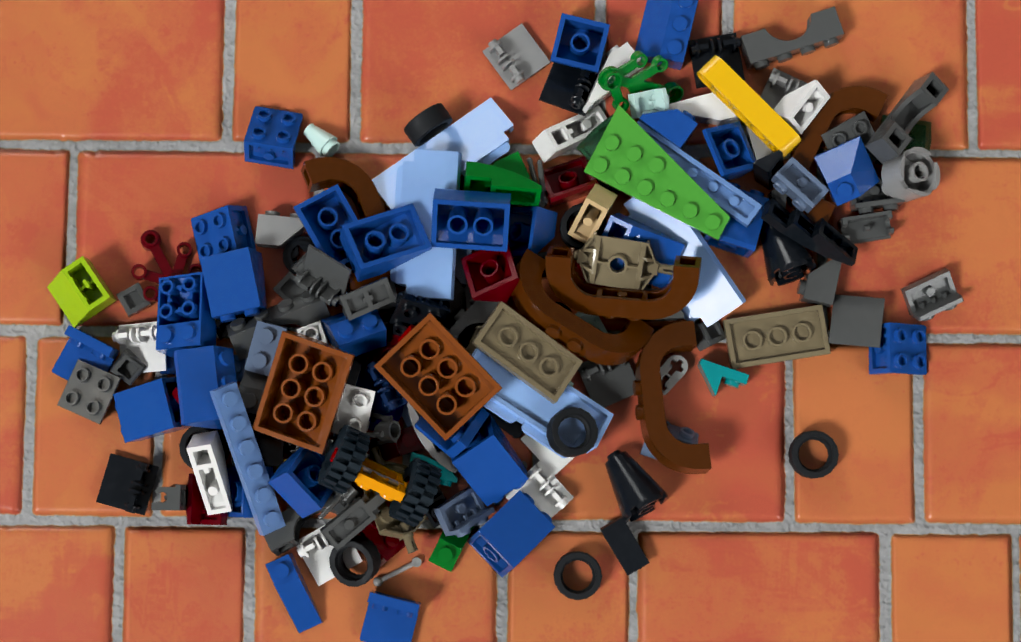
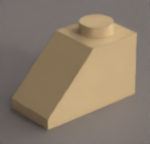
[568,183,618,244]

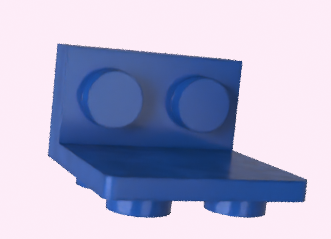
[244,106,303,169]
[191,205,256,265]
[869,322,927,375]
[52,325,120,380]
[414,407,490,459]
[360,590,421,642]

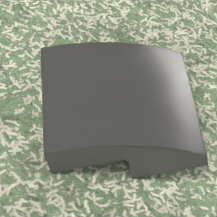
[829,294,885,348]

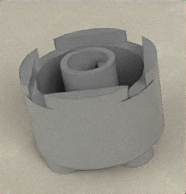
[881,147,940,202]

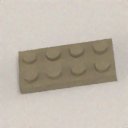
[471,301,583,404]
[723,304,831,369]

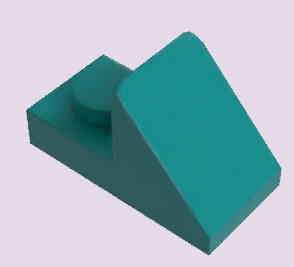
[697,359,749,397]

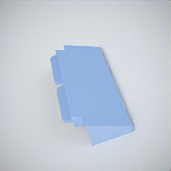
[372,98,514,210]
[390,149,462,302]
[624,197,746,328]
[472,348,614,458]

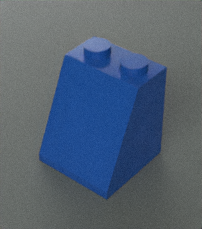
[703,182,769,258]
[200,247,267,323]
[113,377,192,443]
[451,414,529,507]
[467,490,555,577]

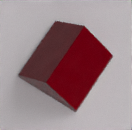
[543,156,598,208]
[461,243,520,302]

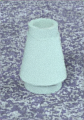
[303,123,340,157]

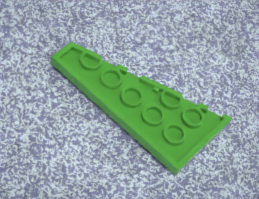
[584,105,730,241]

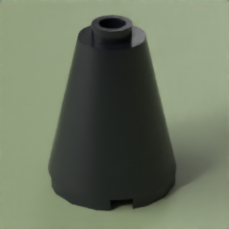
[760,220,816,286]
[605,450,668,523]

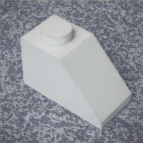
[773,80,830,134]

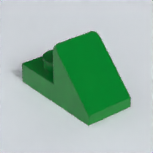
[429,526,474,572]

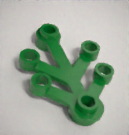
[598,51,684,111]

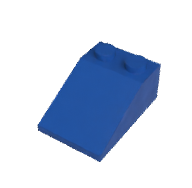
[339,203,432,282]

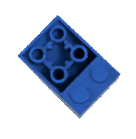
[602,213,686,288]
[156,272,217,358]

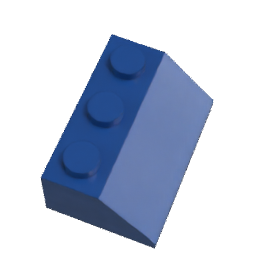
[635,0,698,70]
[293,184,358,267]
[431,188,511,252]
[174,345,237,430]

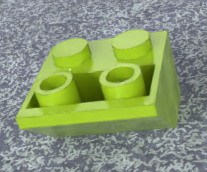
[47,256,117,328]

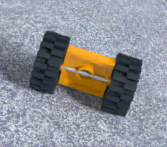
[318,425,442,527]

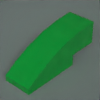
[464,161,542,207]

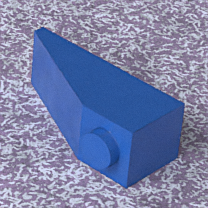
[265,553,323,633]

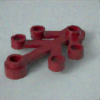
[131,230,202,302]

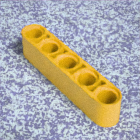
[697,55,801,159]

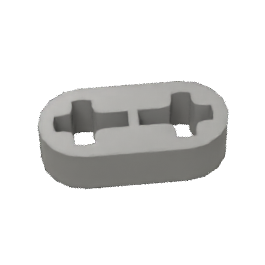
[660,355,688,396]

